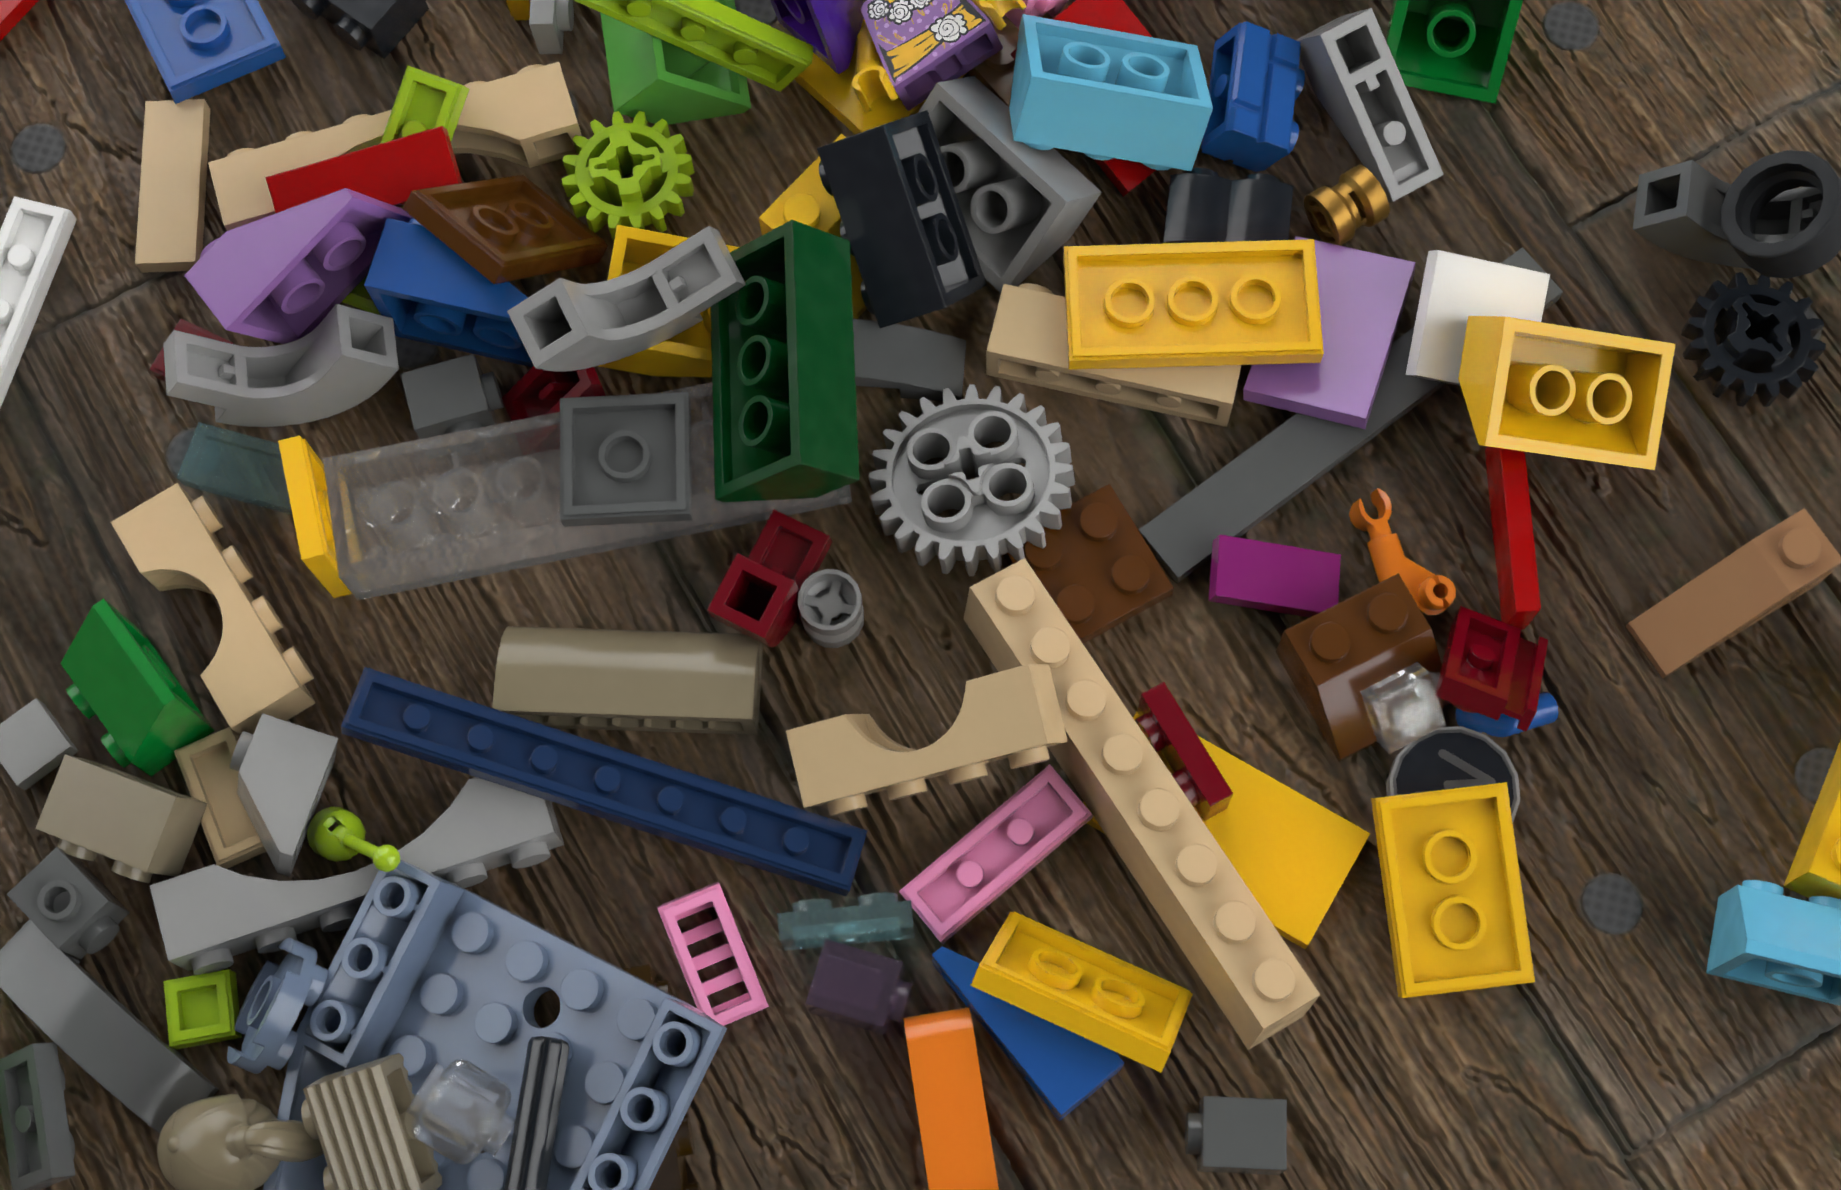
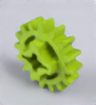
[562,111,695,240]

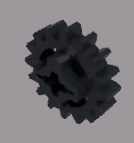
[1681,272,1826,407]

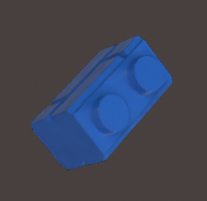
[1201,21,1305,172]

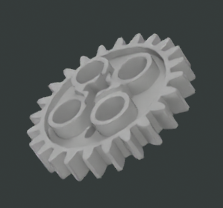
[869,384,1075,576]

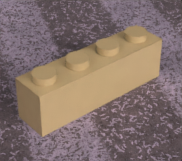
[986,283,1242,427]

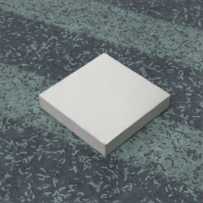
[1406,250,1550,386]

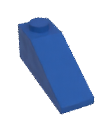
[932,946,1124,1121]

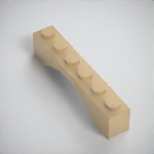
[208,62,582,231]

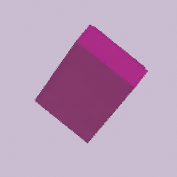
[1208,534,1341,618]

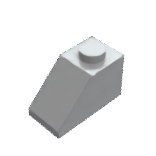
[230,713,338,877]

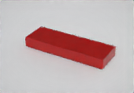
[265,126,462,213]
[1485,446,1541,629]

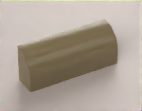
[492,626,763,735]

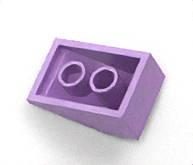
[184,188,413,344]

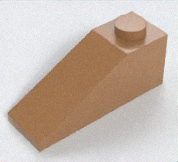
[1625,508,1841,679]

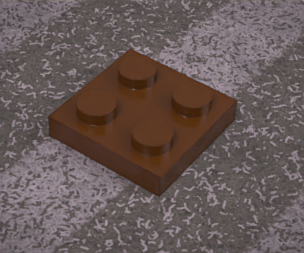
[1003,484,1174,644]

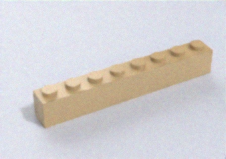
[963,558,1320,1050]

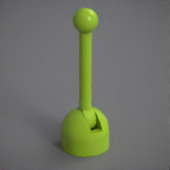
[307,807,400,872]

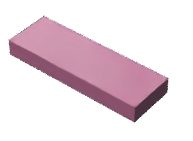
[899,764,1093,944]

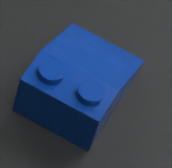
[364,218,534,367]

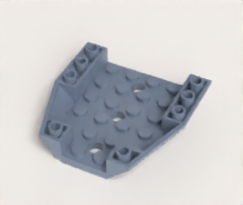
[263,859,727,1190]

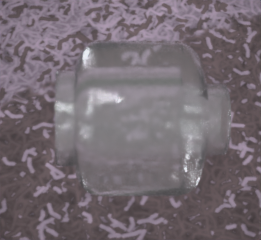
[406,1058,515,1165]

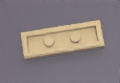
[135,99,210,273]

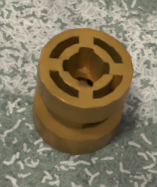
[1304,165,1390,246]

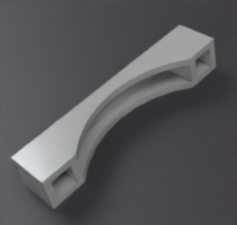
[150,777,564,975]

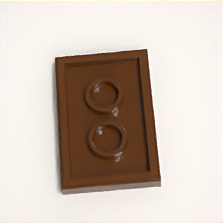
[403,175,608,285]

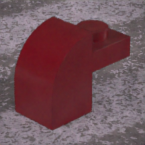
[707,509,832,647]

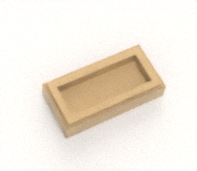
[174,727,267,869]

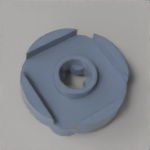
[227,938,328,1074]

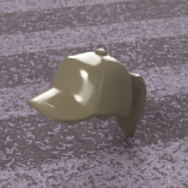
[157,1094,324,1190]

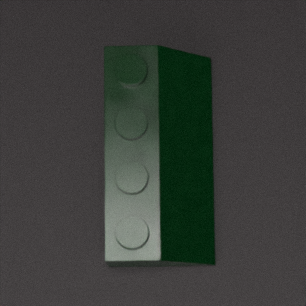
[711,220,859,503]

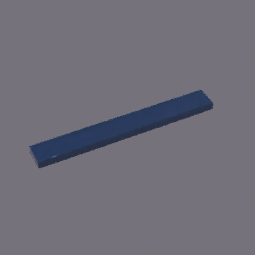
[341,667,868,897]

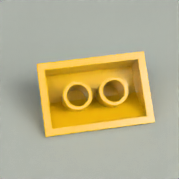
[1458,316,1675,470]

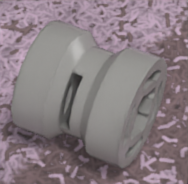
[798,569,864,648]

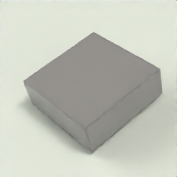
[0,698,78,790]

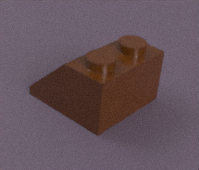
[1276,573,1452,762]

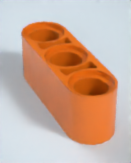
[903,1007,999,1190]

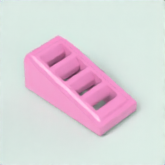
[657,882,769,1026]

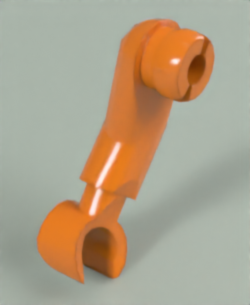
[1349,488,1456,615]

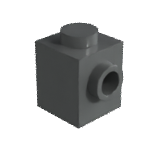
[401,354,504,451]
[6,847,130,959]

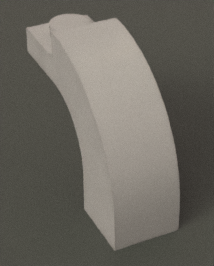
[507,226,746,372]
[163,304,399,427]

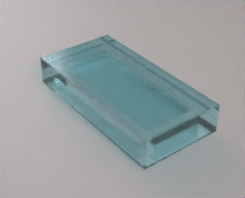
[177,422,292,515]

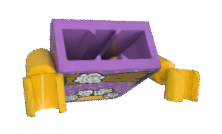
[852,0,1027,113]

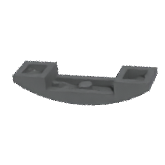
[853,319,966,401]
[0,919,219,1133]

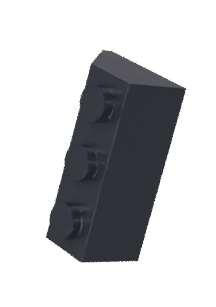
[817,110,987,328]

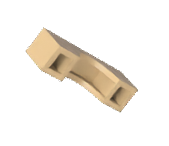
[111,483,316,736]
[786,664,1068,816]

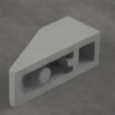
[1296,8,1444,202]

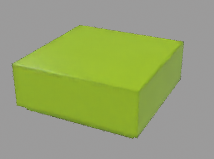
[164,969,242,1050]

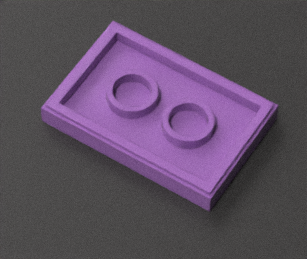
[1243,236,1416,429]

